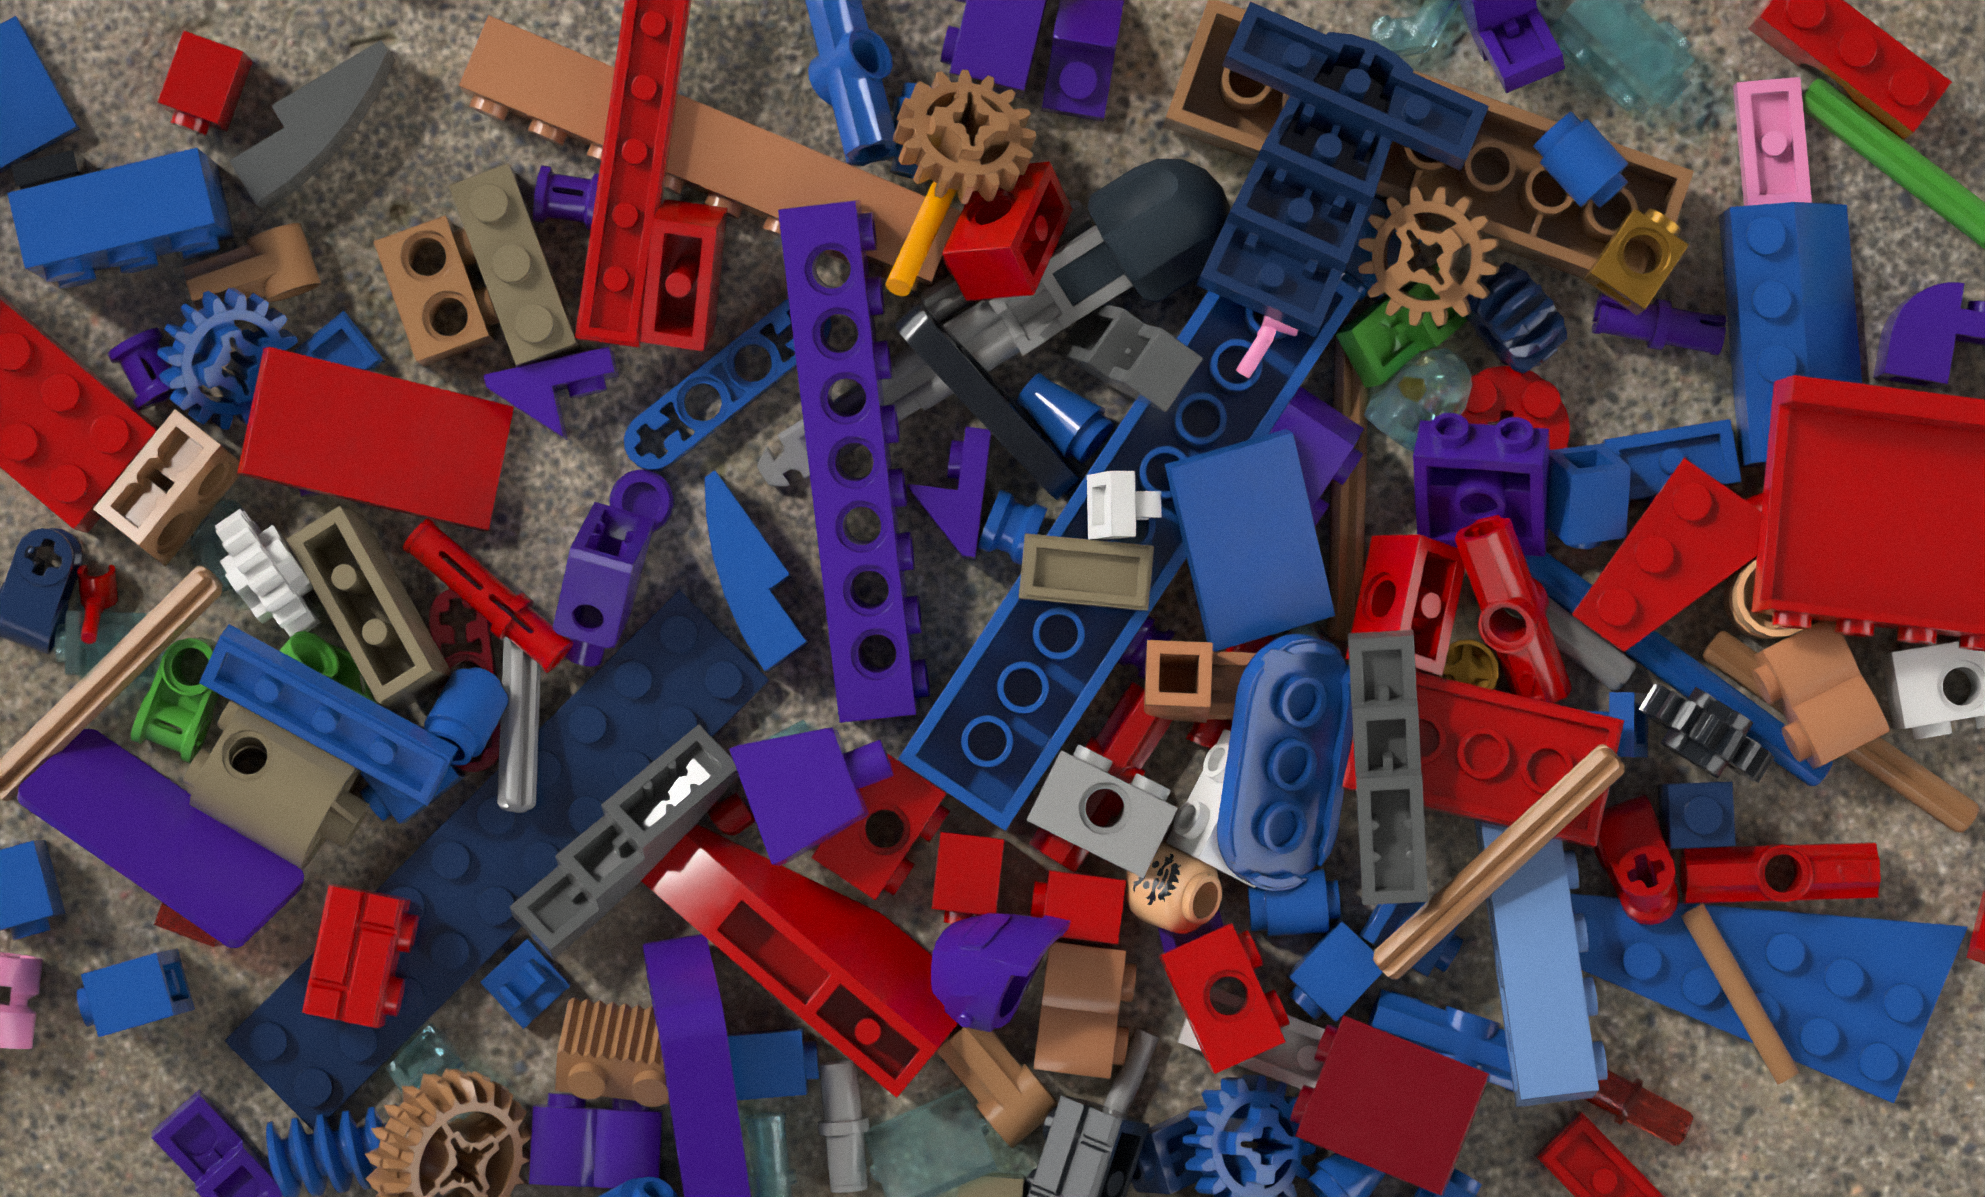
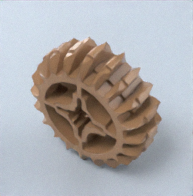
[365,1068,532,1197]

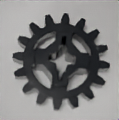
[1639,683,1775,783]

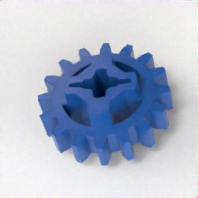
[157,288,298,430]
[1183,1074,1316,1197]

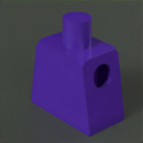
[553,502,656,667]
[729,727,894,866]

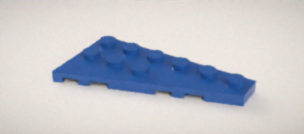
[1570,893,1968,1103]

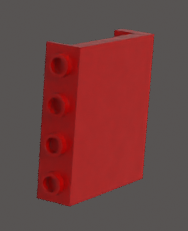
[1752,375,1985,652]

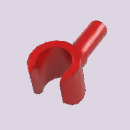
[77,565,118,644]
[707,792,755,836]

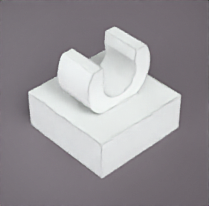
[1087,471,1161,540]

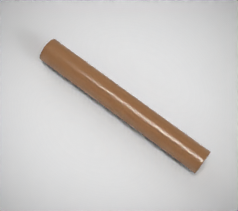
[1681,904,1800,1085]

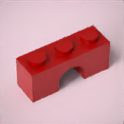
[1748,0,1952,140]

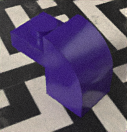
[1459,0,1565,93]
[1873,282,1985,389]

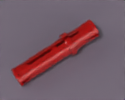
[403,518,574,673]

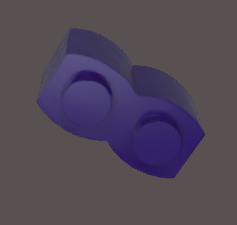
[529,1093,664,1188]

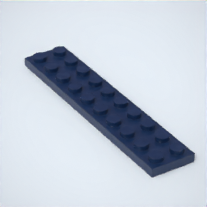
[224,590,770,1131]

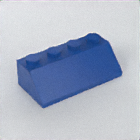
[1719,202,1862,468]

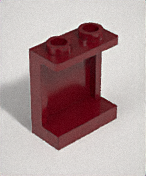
[1290,1015,1491,1196]

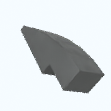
[229,40,395,211]
[1055,304,1203,412]

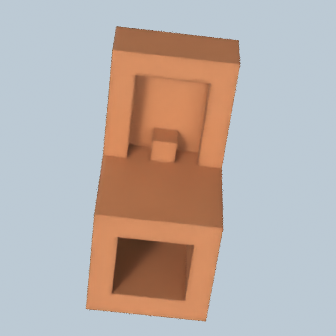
[1144,640,1256,723]

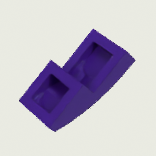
[151,1089,283,1197]

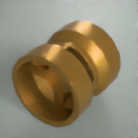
[1437,639,1499,689]

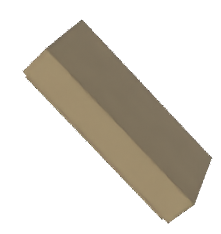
[1019,533,1154,611]

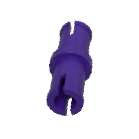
[1592,293,1727,356]

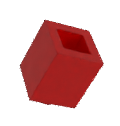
[157,30,253,136]
[932,831,1004,924]
[1030,870,1126,944]

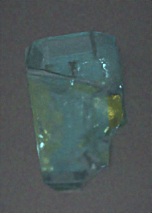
[1364,348,1472,452]

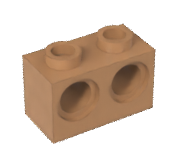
[373,215,499,367]
[93,409,240,567]

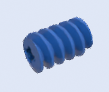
[266,1104,398,1197]

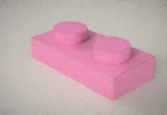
[1733,77,1812,206]

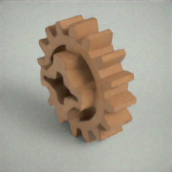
[893,70,1036,204]
[1358,186,1500,326]

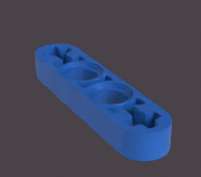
[624,298,832,471]

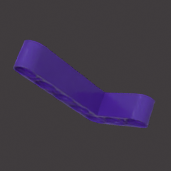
[642,934,751,1197]

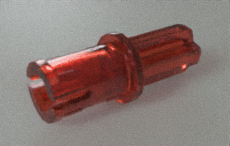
[1584,1069,1693,1146]

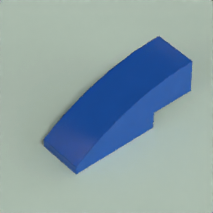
[705,470,809,673]

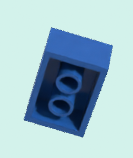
[7,148,235,288]

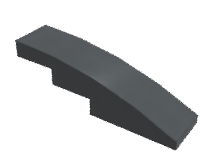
[1348,630,1428,905]
[509,724,739,960]

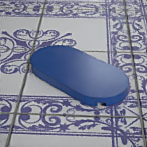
[1217,634,1353,891]

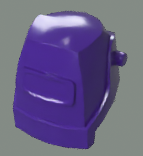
[931,913,1071,1032]

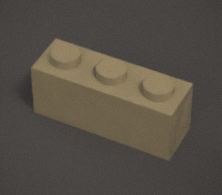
[449,163,583,367]
[286,506,452,710]

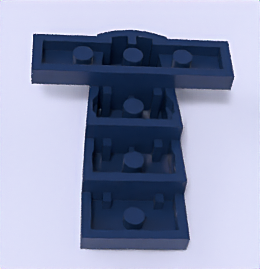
[1197,1,1489,337]

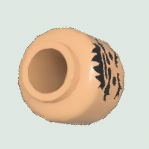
[1125,842,1222,934]

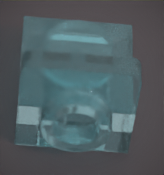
[55,611,153,678]

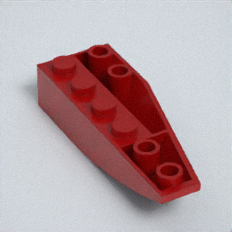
[641,824,958,1098]

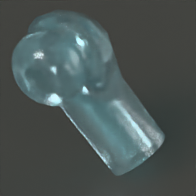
[1370,0,1460,58]
[190,499,245,593]

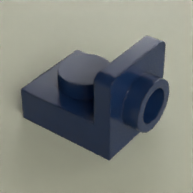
[1131,1106,1207,1194]

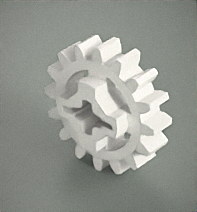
[215,508,321,638]

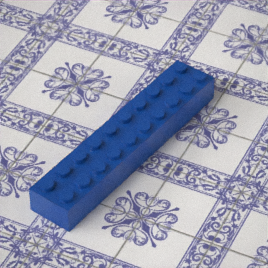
[898,279,1361,831]

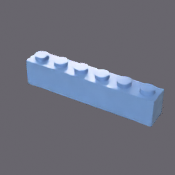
[1474,820,1608,1107]

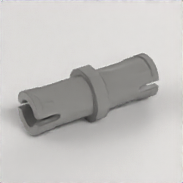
[818,1060,870,1193]

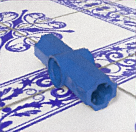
[805,0,900,166]
[1367,988,1514,1092]

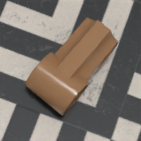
[183,223,321,311]
[936,1027,1058,1149]

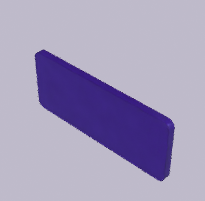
[17,728,304,948]

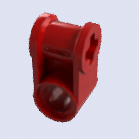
[1593,794,1679,925]

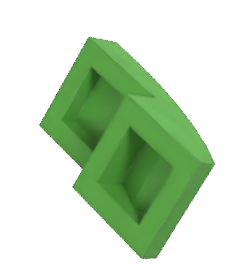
[1335,263,1468,388]

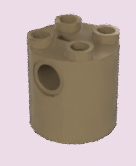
[183,700,370,869]

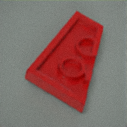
[1571,458,1761,652]

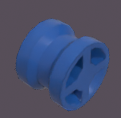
[977,489,1048,566]

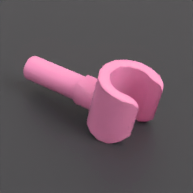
[1236,315,1298,378]

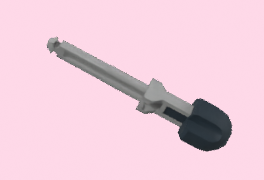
[757,159,1231,486]

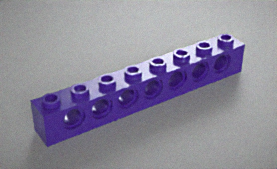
[778,200,930,723]

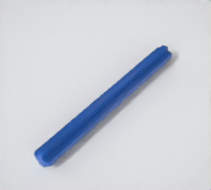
[1524,552,1833,786]

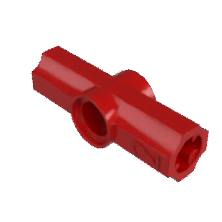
[1454,515,1572,704]
[1029,682,1173,873]
[1679,842,1881,904]

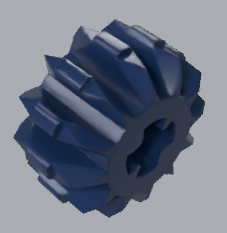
[1466,262,1568,374]

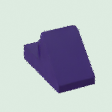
[1041,0,1124,122]
[484,347,619,440]
[907,427,991,560]

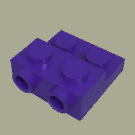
[1413,413,1550,557]

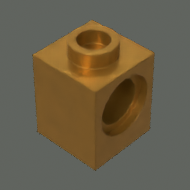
[1583,208,1689,316]

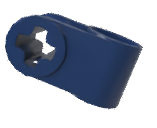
[0,528,84,655]

